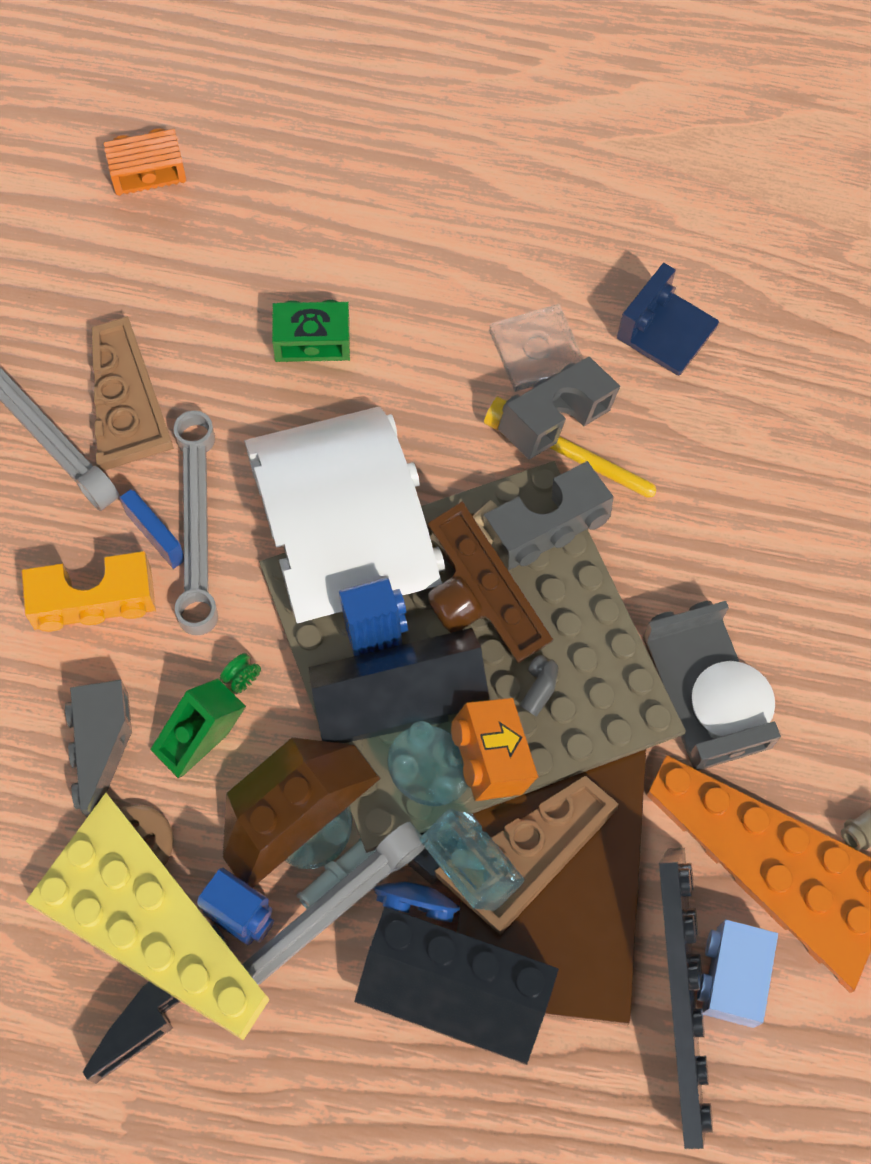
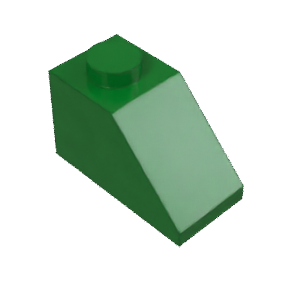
[150,678,246,778]

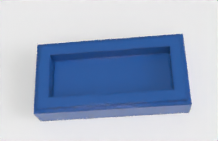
[120,489,184,569]

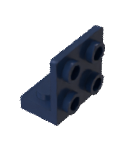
[617,262,719,376]

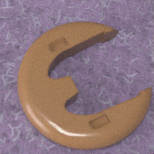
[120,805,173,866]

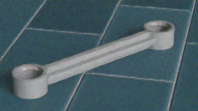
[0,368,120,511]
[174,411,218,635]
[242,821,427,986]

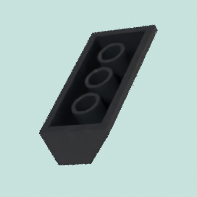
[354,907,559,1065]

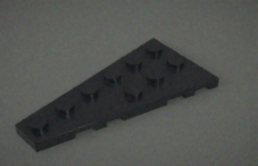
[659,848,713,1149]

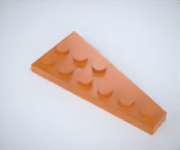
[647,755,871,993]

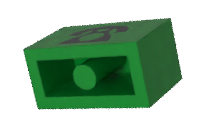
[272,300,350,362]

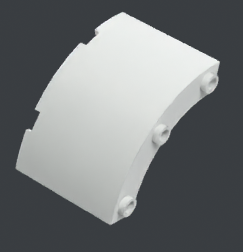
[244,406,445,623]

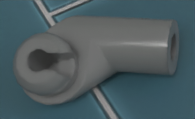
[520,655,559,717]

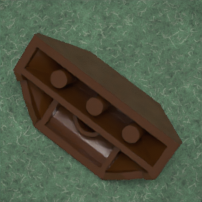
[223,737,381,888]

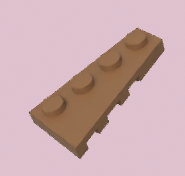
[92,316,174,471]
[434,776,618,935]

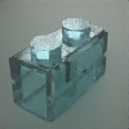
[420,809,525,911]

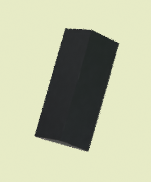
[308,628,490,743]

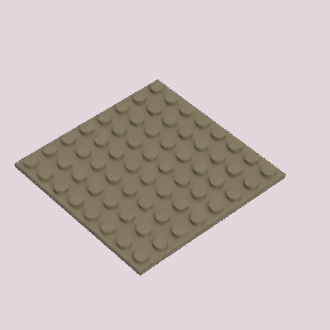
[259,461,686,853]

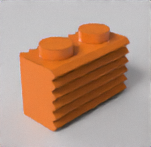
[103,128,186,196]

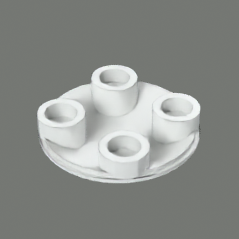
[692,661,775,739]

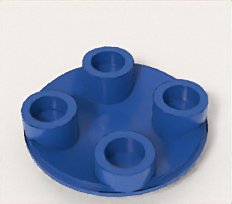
[373,882,460,922]

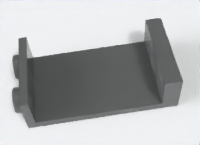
[643,601,781,771]

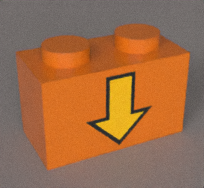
[451,698,538,801]

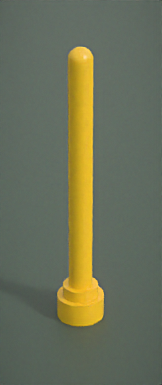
[484,396,657,498]

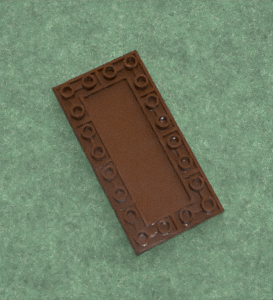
[457,749,646,1026]

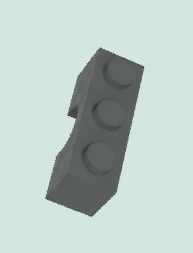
[498,356,620,460]
[484,461,614,571]

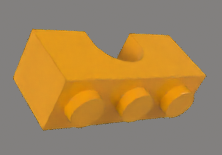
[22,551,156,632]

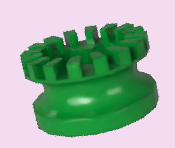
[220,653,261,694]

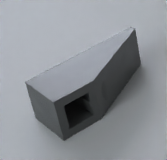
[65,680,132,818]

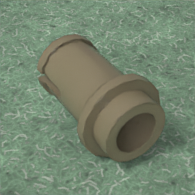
[841,808,871,851]

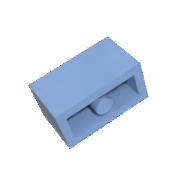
[697,919,778,1028]

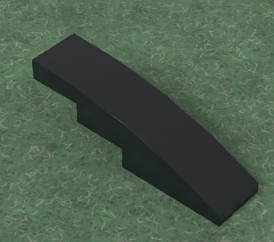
[82,924,229,1084]

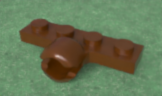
[428,501,553,664]

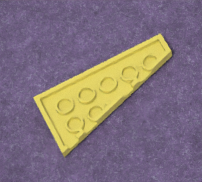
[26,793,269,1040]

